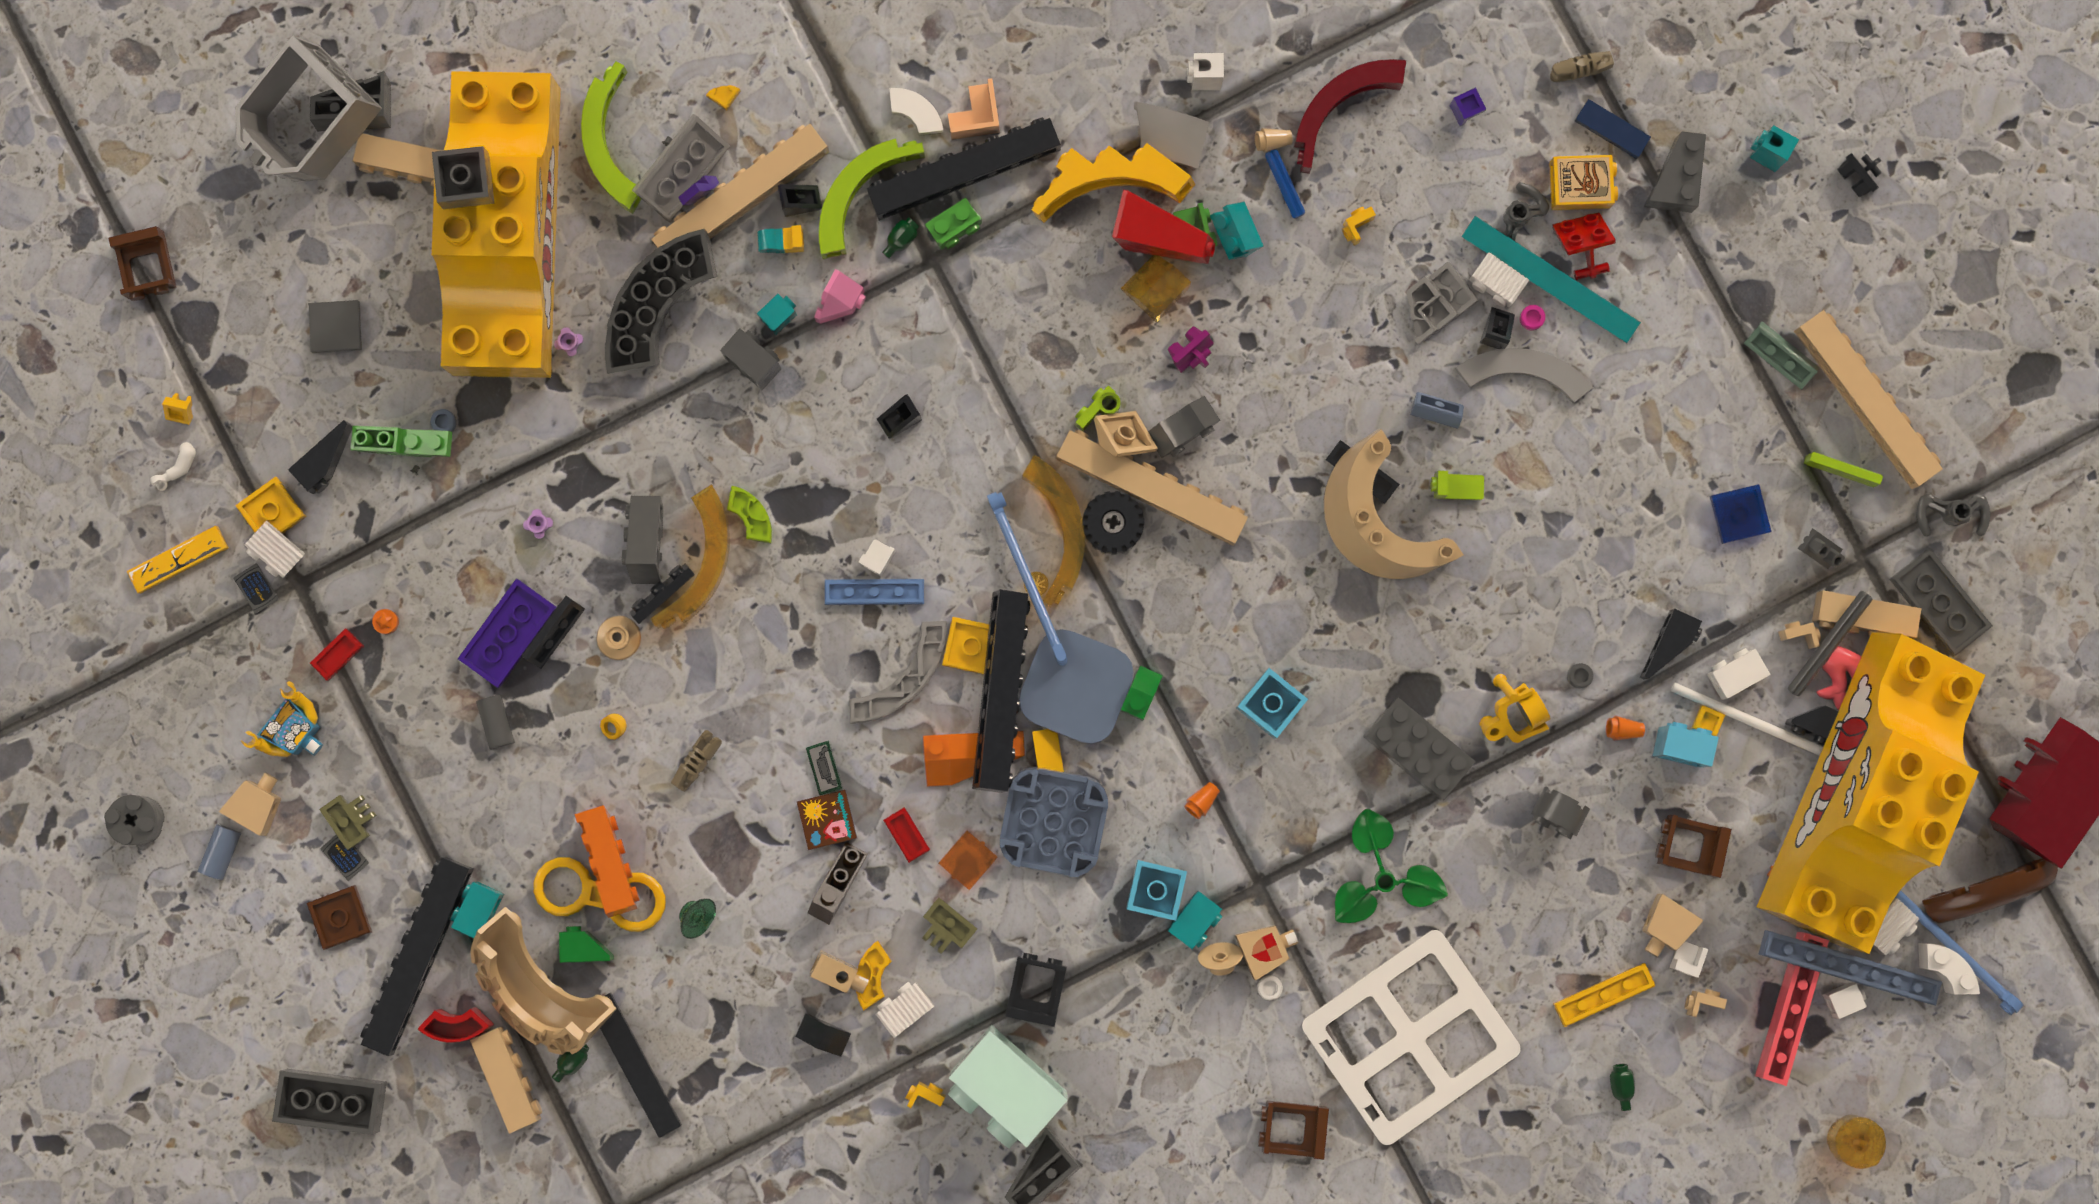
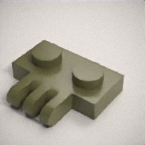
[319,795,377,850]
[922,897,978,954]

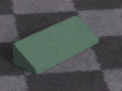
[1744,321,1819,390]

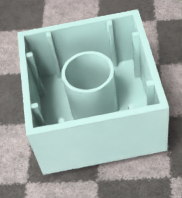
[948,1025,1068,1149]

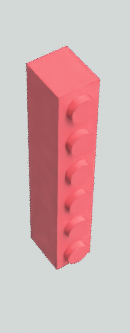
[1755,932,1829,1086]

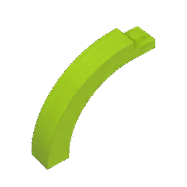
[581,61,642,214]
[819,138,925,259]

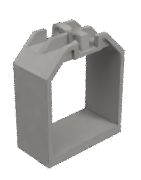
[235,35,382,182]

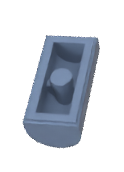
[1410,392,1464,429]
[197,824,241,880]

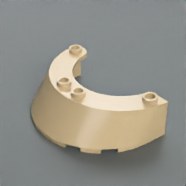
[1324,429,1463,579]
[471,907,616,1055]

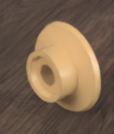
[596,616,641,660]
[1198,942,1243,976]

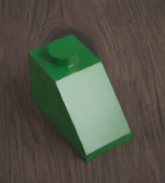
[1121,666,1163,721]
[559,926,614,963]

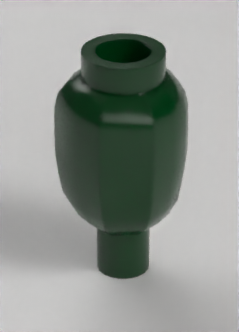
[882,217,920,259]
[552,1044,589,1082]
[1610,1064,1635,1111]

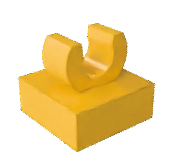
[162,393,193,425]

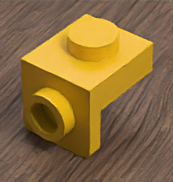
[1342,206,1376,246]
[905,1082,946,1108]

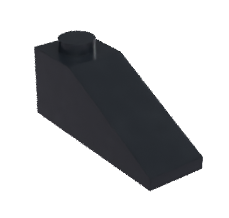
[288,420,353,494]
[1640,609,1702,680]

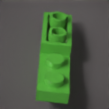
[350,426,453,457]

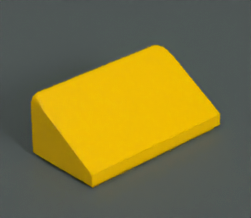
[1032,729,1064,772]

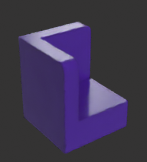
[1449,87,1486,126]

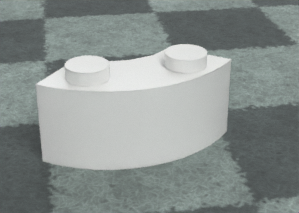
[1918,943,1980,995]

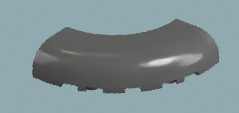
[605,229,718,374]

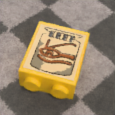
[1549,155,1618,210]

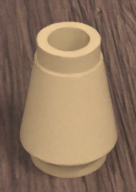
[1255,128,1293,153]

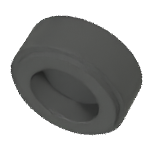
[1567,663,1593,689]

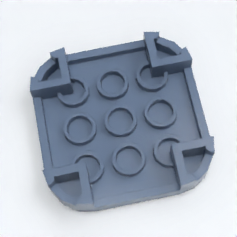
[1020,629,1134,744]
[1000,767,1108,877]

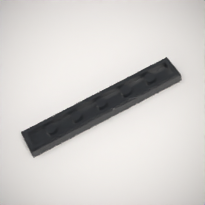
[600,992,682,1138]

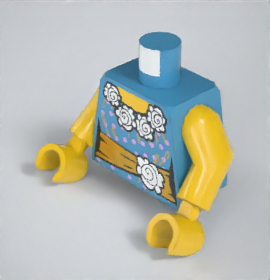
[241,681,323,757]

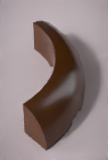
[1922,858,2058,924]

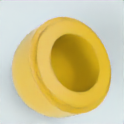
[600,713,627,740]

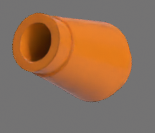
[1606,716,1645,741]
[1184,782,1220,819]

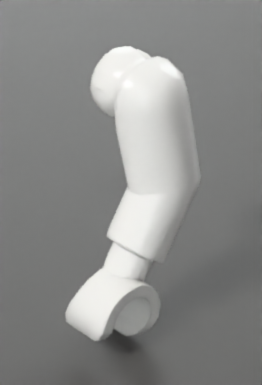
[150,442,196,491]

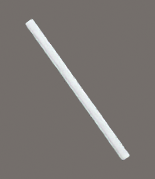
[1670,682,1823,756]

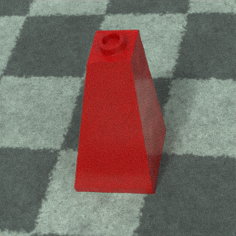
[1112,190,1215,264]

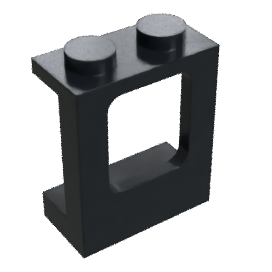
[1005,953,1067,1027]

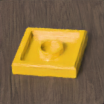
[235,476,306,534]
[942,617,989,674]

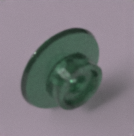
[679,899,716,939]

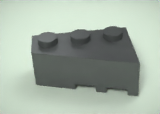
[310,71,391,132]
[1644,131,1706,213]
[622,496,663,584]
[1005,1127,1081,1204]

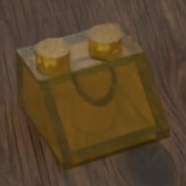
[1121,255,1191,322]

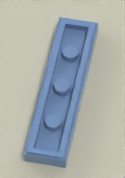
[825,579,924,605]

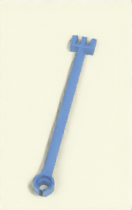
[987,492,1067,666]
[1895,890,2024,1015]

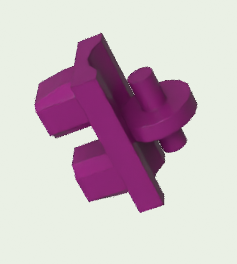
[1168,326,1214,373]

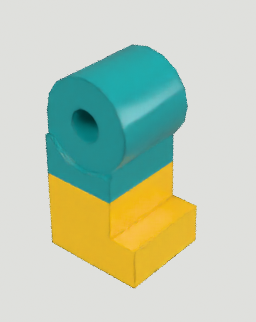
[757,225,804,254]

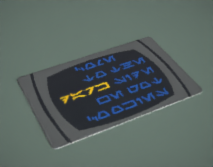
[233,563,279,614]
[320,835,369,881]

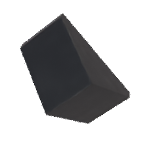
[777,184,822,217]
[1480,307,1515,349]
[877,394,922,439]
[795,1013,851,1057]

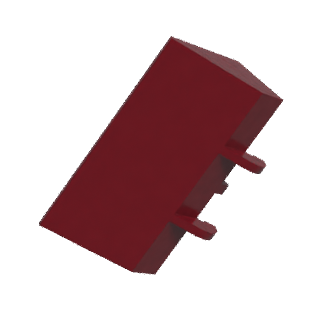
[1989,717,2099,869]

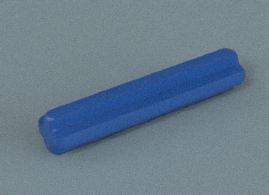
[1265,149,1305,219]

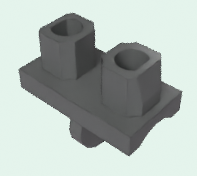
[1798,528,1845,569]

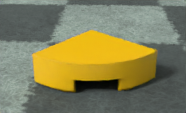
[706,85,741,111]

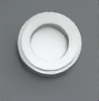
[1257,975,1283,1001]

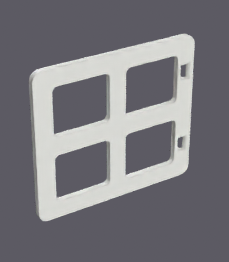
[1302,930,1520,1145]

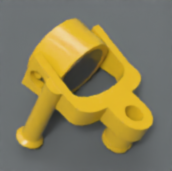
[1479,674,1551,743]

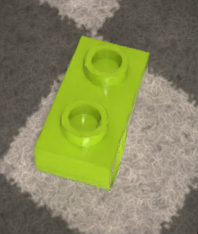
[1075,385,1120,432]

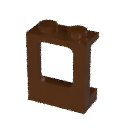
[108,226,177,301]
[1655,815,1732,878]
[1258,1100,1329,1160]

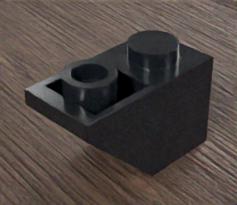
[1785,705,1839,745]

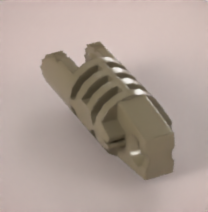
[1550,51,1614,83]
[671,730,722,792]

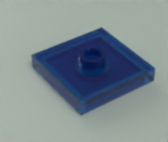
[1709,484,1772,544]

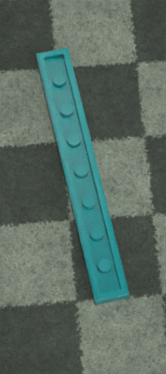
[1461,216,1641,343]

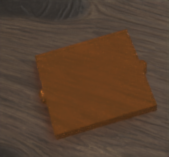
[938,831,998,890]

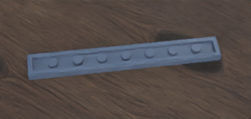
[1758,930,1942,1006]

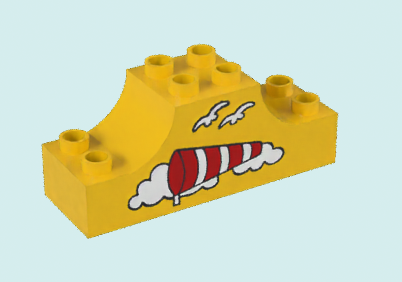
[431,71,561,378]
[1756,632,1985,954]

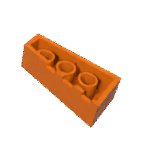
[574,805,640,918]

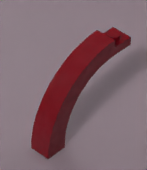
[1294,59,1407,174]

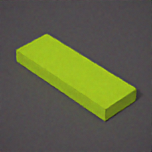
[1803,452,1883,488]

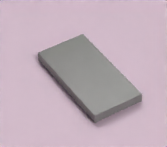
[632,114,730,222]

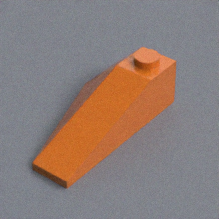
[923,731,1025,787]

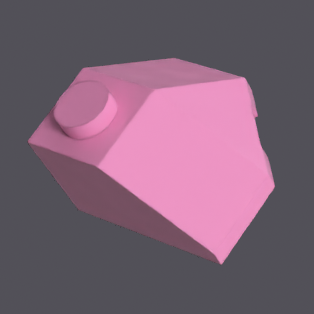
[814,269,866,324]

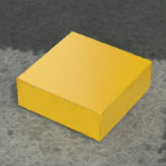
[1691,705,1725,736]

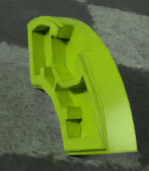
[727,486,772,544]

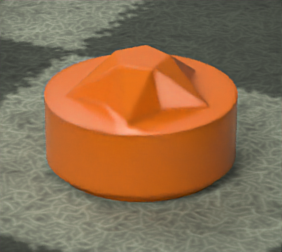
[372,609,399,634]

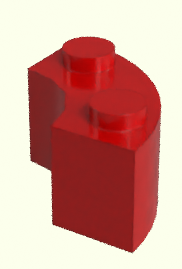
[418,1007,494,1043]

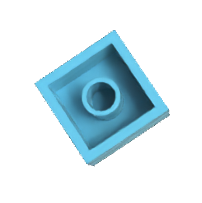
[1236,668,1308,739]
[1652,722,1719,768]
[1126,860,1187,921]

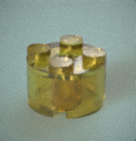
[1827,1115,1886,1169]

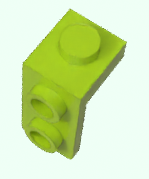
[1430,470,1484,500]

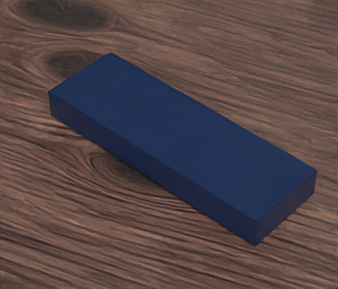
[1575,99,1651,159]

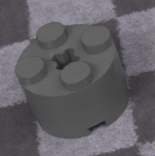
[1531,787,1590,840]
[104,795,165,845]

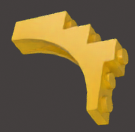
[1031,143,1196,223]

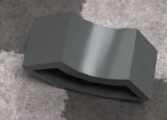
[1148,396,1221,458]

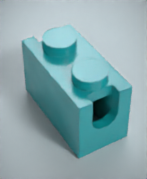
[1750,125,1799,172]
[1210,202,1264,260]
[451,881,504,938]
[1167,891,1223,949]

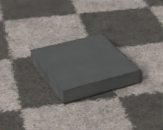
[308,300,362,353]

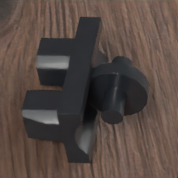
[1837,153,1882,197]

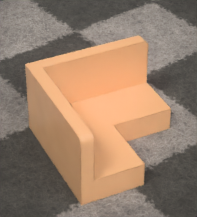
[948,78,1000,140]

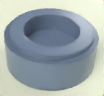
[430,409,457,432]

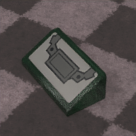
[806,740,844,796]

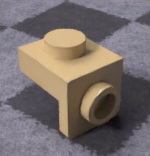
[1778,621,1821,649]
[1685,989,1727,1017]

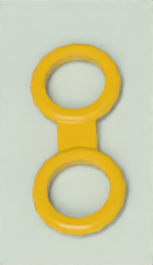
[533,857,666,932]

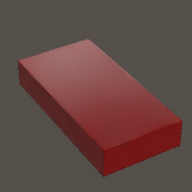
[310,628,364,681]
[883,807,930,863]

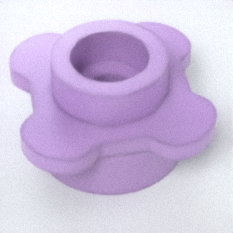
[554,327,583,356]
[523,509,553,539]

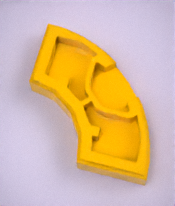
[856,941,892,1011]

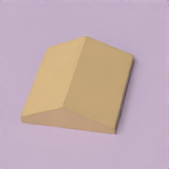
[1094,411,1158,457]

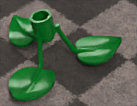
[1335,808,1448,923]

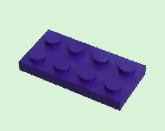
[458,578,557,688]

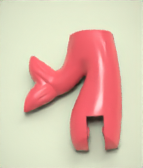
[1816,646,1861,710]

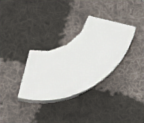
[889,88,943,135]

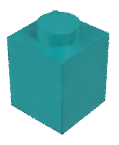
[757,294,797,335]

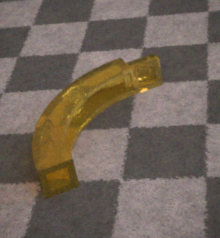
[1022,455,1085,608]
[650,484,730,629]

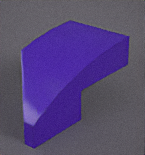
[678,176,719,205]

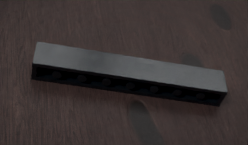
[867,117,1061,221]
[972,589,1030,793]
[360,857,474,1056]

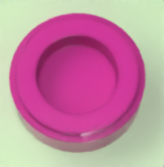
[1520,305,1545,331]

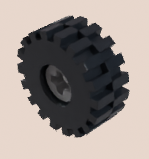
[1082,491,1144,555]

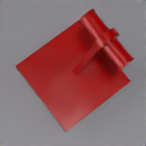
[1552,212,1616,281]

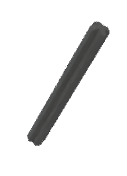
[1788,591,1873,696]

